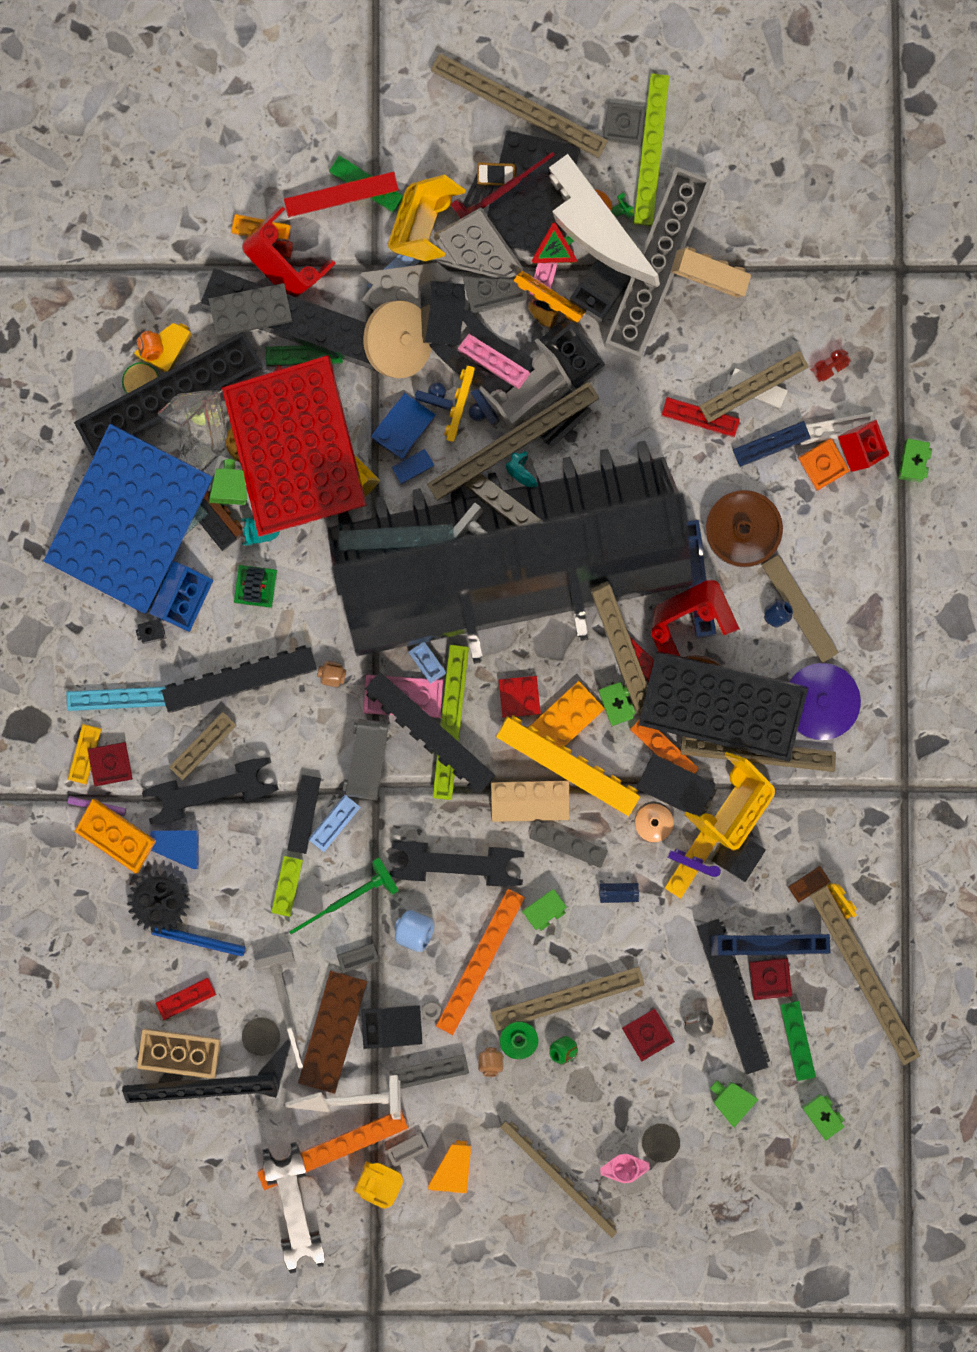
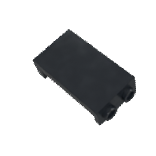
[636,754,717,817]

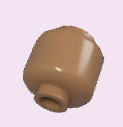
[317,661,346,688]
[478,1047,504,1077]

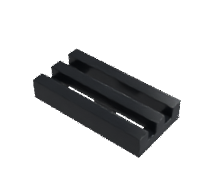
[463,174,493,208]

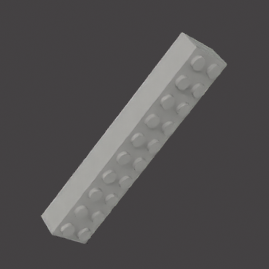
[604,166,712,361]

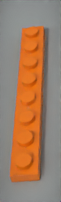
[436,889,525,1035]

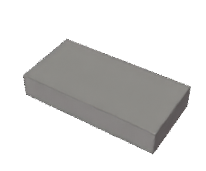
[386,1132,429,1167]

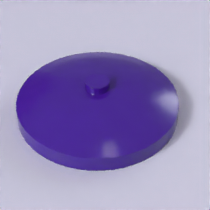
[789,663,861,740]

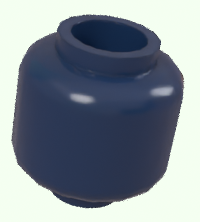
[764,599,793,628]

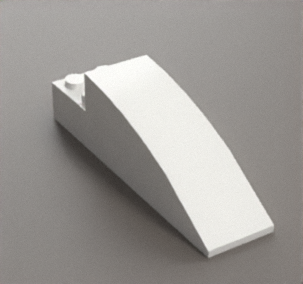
[549,154,660,287]

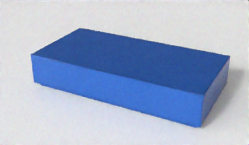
[392,449,435,485]

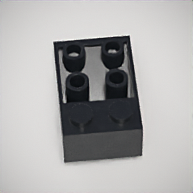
[569,259,631,323]
[361,1005,423,1049]

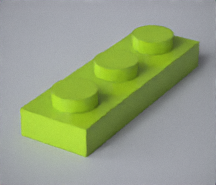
[271,856,303,917]

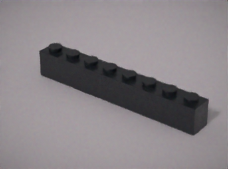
[161,645,317,713]
[365,672,496,793]
[696,918,770,1075]

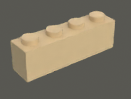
[671,247,751,298]

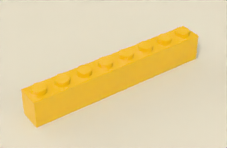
[495,716,640,817]

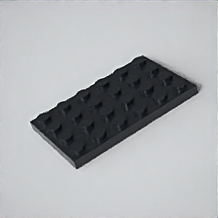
[487,130,580,254]

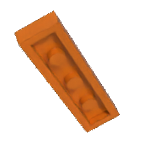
[630,719,699,774]

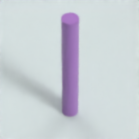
[68,796,126,816]

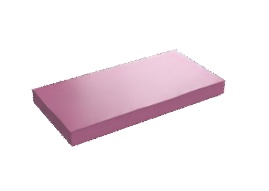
[364,675,443,718]

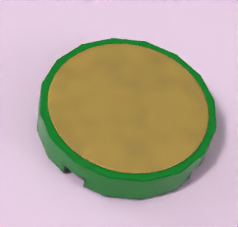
[122,362,159,394]

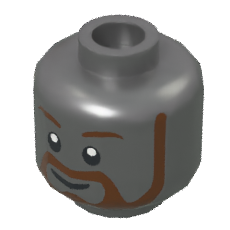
[683,1010,714,1037]

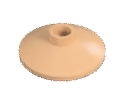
[635,804,674,842]

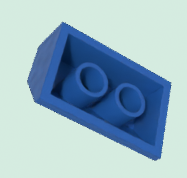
[149,561,214,632]

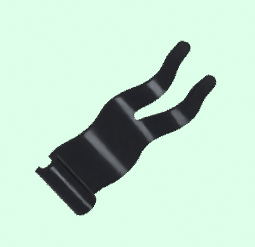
[429,309,592,448]

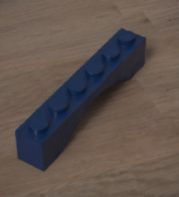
[687,520,716,638]
[711,934,831,956]

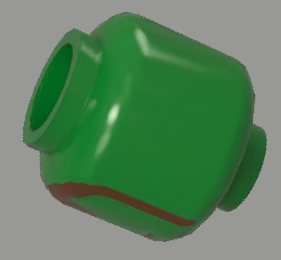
[549,1036,578,1065]

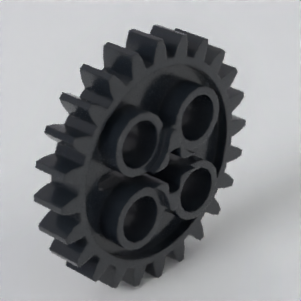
[127,870,191,934]

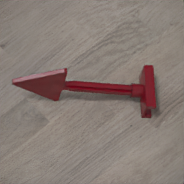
[450,152,555,219]

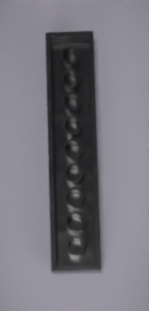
[201,268,378,372]
[74,332,263,457]

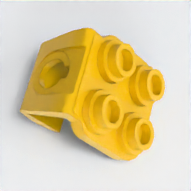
[353,1161,403,1209]

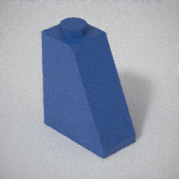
[149,830,199,869]

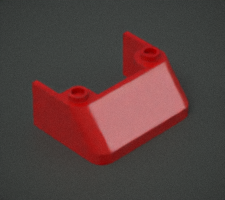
[242,206,336,298]
[651,579,740,656]

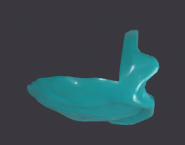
[505,451,538,488]
[241,517,280,545]

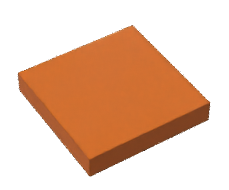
[797,438,850,491]

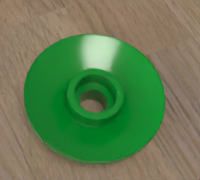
[500,1021,539,1060]

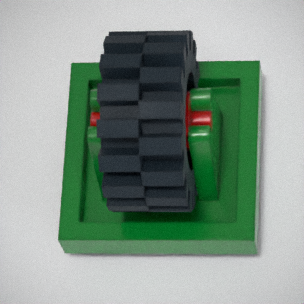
[234,565,278,608]

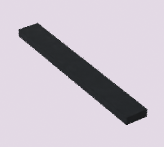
[122,1074,279,1103]

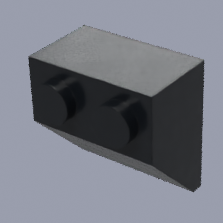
[711,838,766,882]

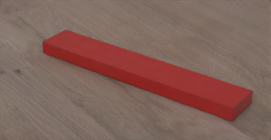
[284,171,399,218]

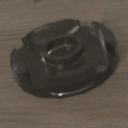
[242,1017,281,1056]
[642,1123,680,1162]

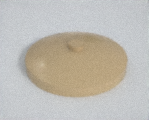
[363,301,432,378]

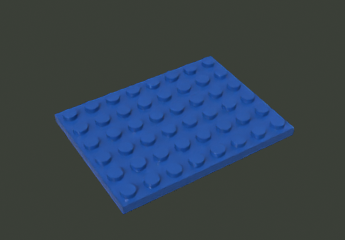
[43,424,214,614]

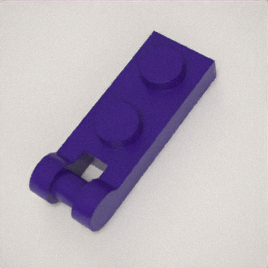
[667,848,721,877]

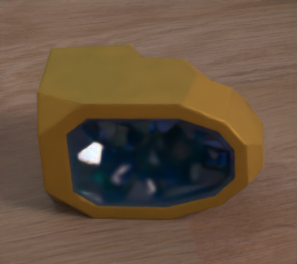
[528,299,560,329]

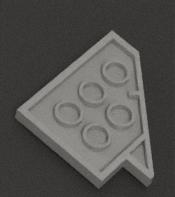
[431,208,523,279]
[359,263,452,311]

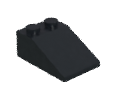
[420,281,466,346]
[539,317,605,389]

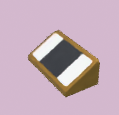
[477,162,517,186]

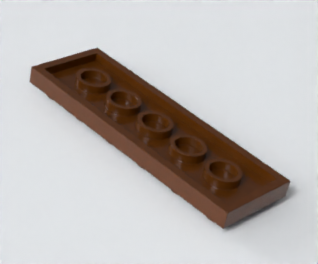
[298,970,368,1094]

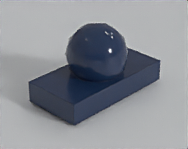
[415,382,454,411]
[469,389,500,425]

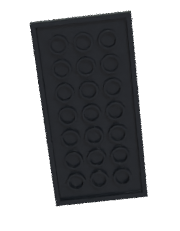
[639,651,809,762]

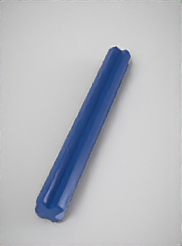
[151,928,246,956]

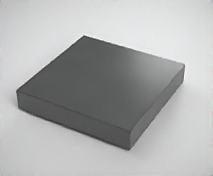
[603,102,646,146]

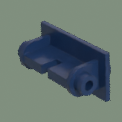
[600,883,639,903]

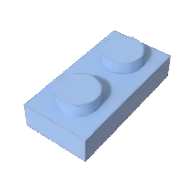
[408,642,446,684]

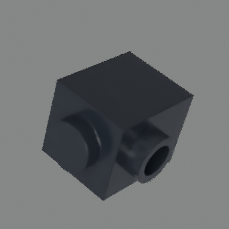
[136,619,167,644]

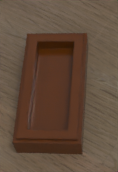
[788,866,831,903]

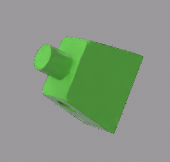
[209,459,247,505]
[710,1080,758,1127]

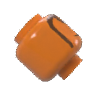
[137,331,164,361]

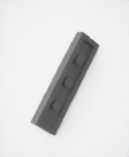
[530,821,608,868]
[389,1054,469,1089]

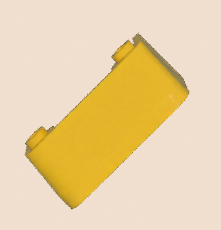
[388,174,466,261]
[684,752,775,850]

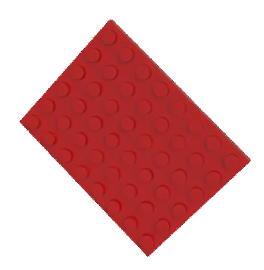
[222,356,367,537]

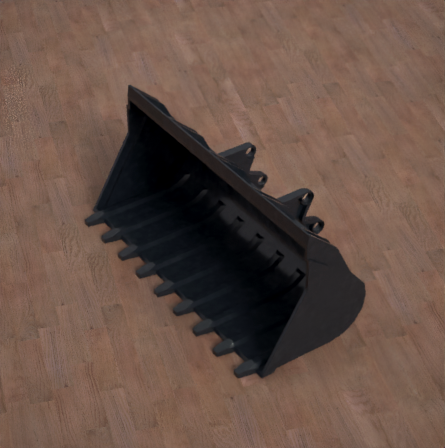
[327,441,693,664]

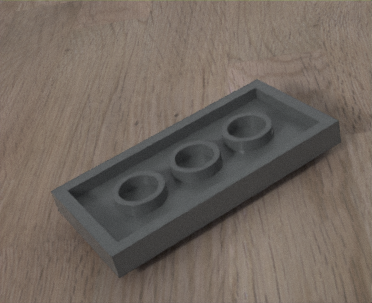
[209,283,292,337]

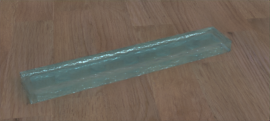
[339,524,454,551]

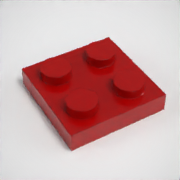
[499,676,541,718]

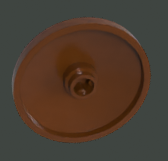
[705,490,783,568]

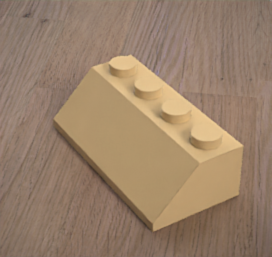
[491,781,569,822]

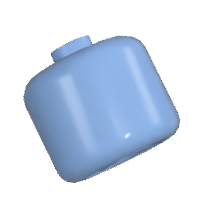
[394,910,435,952]

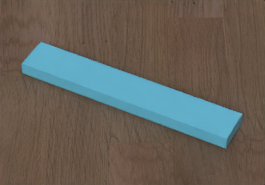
[66,687,166,711]

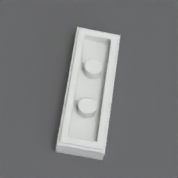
[727,368,788,409]

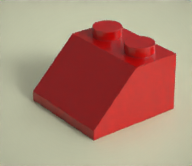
[838,419,890,472]

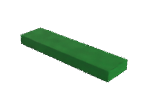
[266,345,343,366]

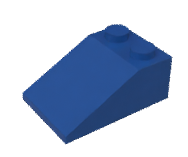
[371,393,436,461]

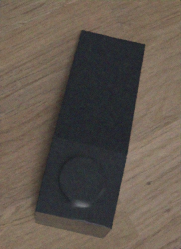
[254,1039,291,1098]

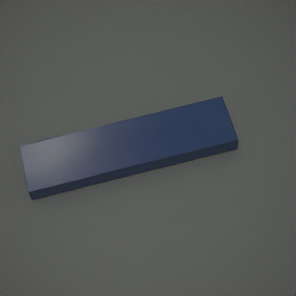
[732,421,811,468]

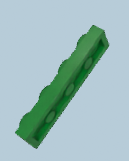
[329,155,403,213]
[780,1001,816,1081]

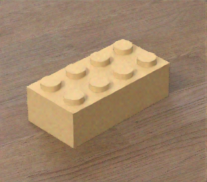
[137,1028,222,1079]

